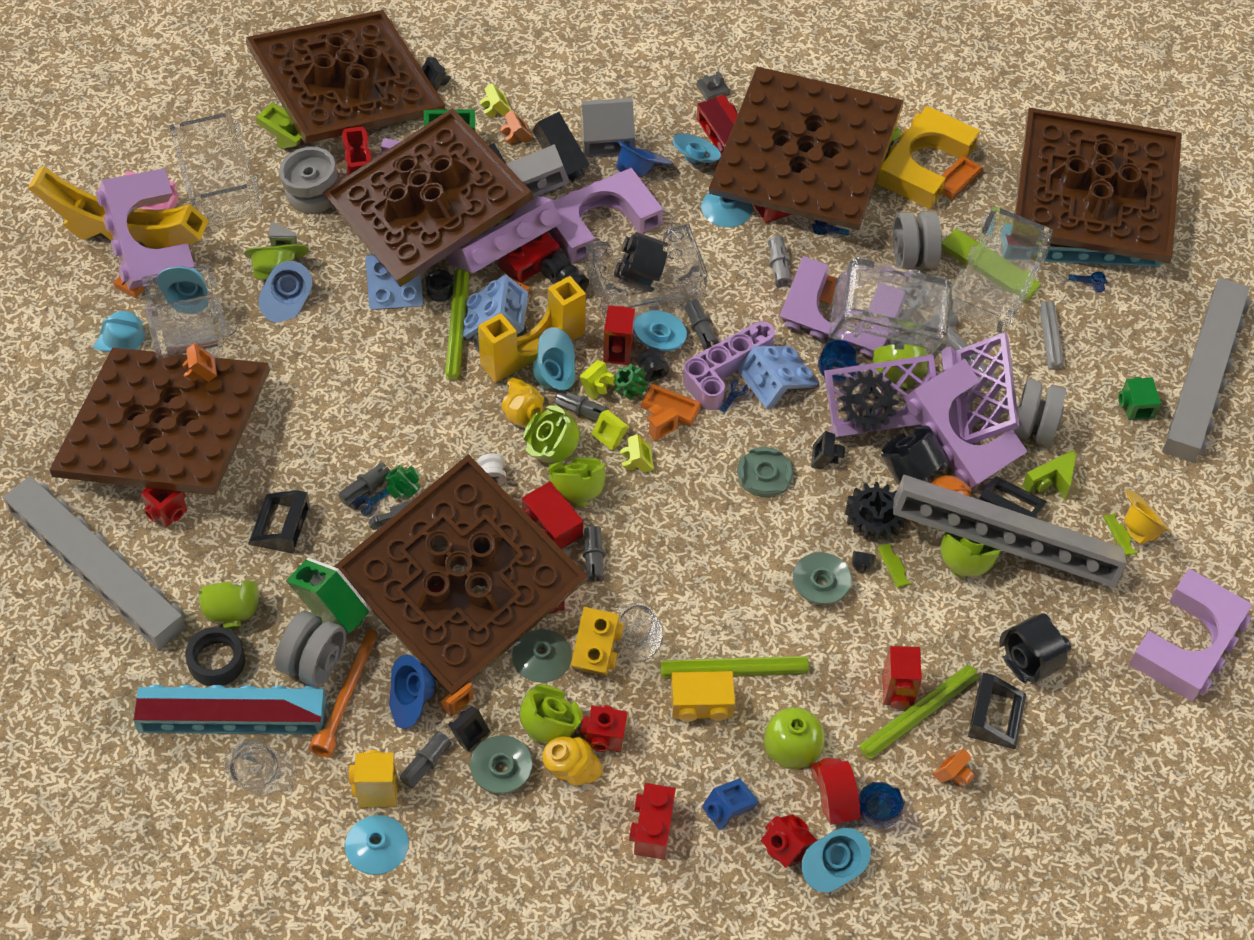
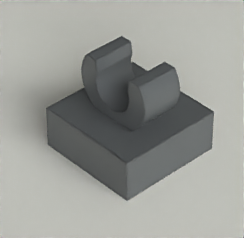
[696,71,730,101]

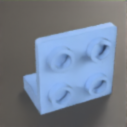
[365,255,423,309]
[463,274,528,339]
[737,346,819,409]

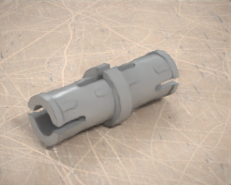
[768,235,792,287]

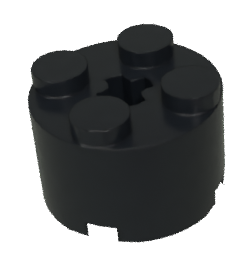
[613,232,668,293]
[881,426,949,486]
[999,613,1071,684]

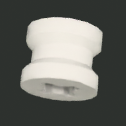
[477,453,507,486]

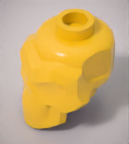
[501,377,544,428]
[542,736,603,786]

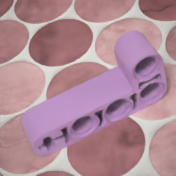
[683,321,775,410]

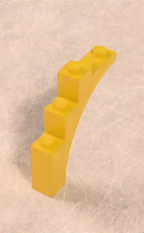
[28,166,209,249]

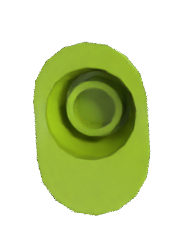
[244,244,309,280]

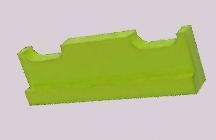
[1103,513,1138,557]
[877,544,912,589]

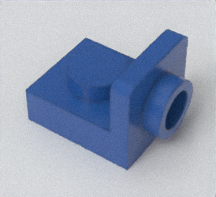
[702,778,759,830]

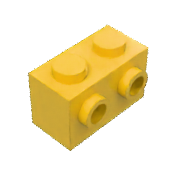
[570,607,624,676]
[670,671,735,722]
[349,750,398,807]

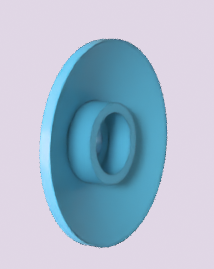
[673,133,721,164]
[701,193,753,227]
[634,310,687,351]
[345,815,408,875]

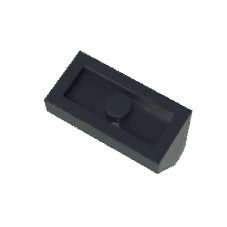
[979,476,1047,519]
[248,490,310,554]
[967,672,1026,749]

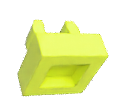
[479,83,511,117]
[579,360,616,400]
[591,410,629,450]
[620,434,654,472]

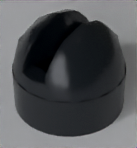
[852,551,876,573]

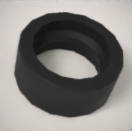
[185,626,246,686]

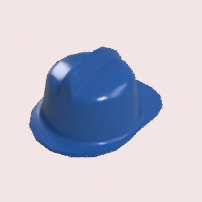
[616,141,673,177]
[389,654,436,729]

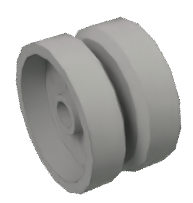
[279,147,341,213]
[893,211,941,270]
[1013,378,1066,447]
[275,610,346,688]

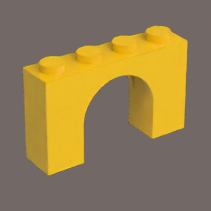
[876,106,980,209]
[478,276,586,383]

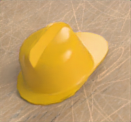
[1124,489,1172,544]

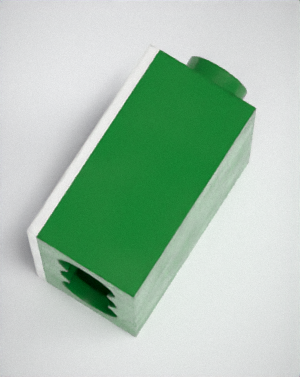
[286,557,371,634]

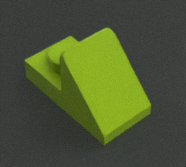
[256,102,302,149]
[1022,450,1076,500]

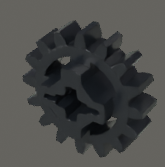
[836,370,899,432]
[845,482,906,542]

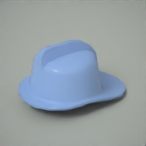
[258,261,312,323]

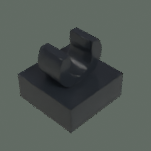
[422,57,451,91]
[811,431,845,469]
[448,706,490,751]

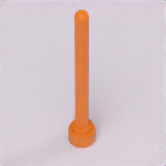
[308,629,378,758]

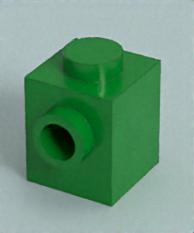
[1118,377,1161,420]

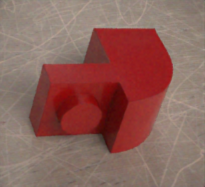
[811,758,861,825]

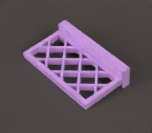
[941,332,1019,444]
[824,355,936,437]

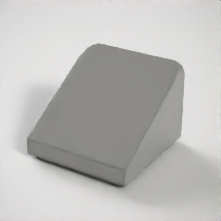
[269,222,298,247]

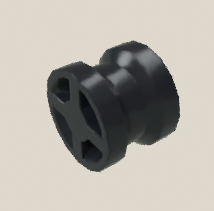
[540,251,572,284]
[555,265,589,291]
[426,269,453,302]
[636,348,670,382]

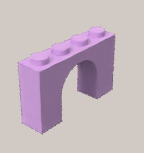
[96,168,195,289]
[549,168,663,263]
[446,196,562,273]
[780,256,906,358]
[904,358,1028,488]
[1129,568,1253,702]

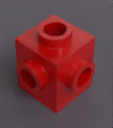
[141,488,187,528]
[580,705,628,753]
[760,814,818,868]

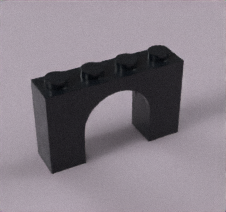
[488,112,590,196]

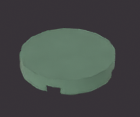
[737,447,794,498]

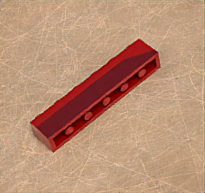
[696,95,792,224]

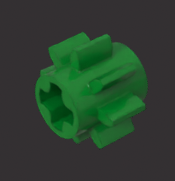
[615,363,649,400]
[385,464,421,500]

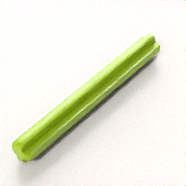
[445,268,469,380]
[660,656,809,678]
[859,665,979,759]

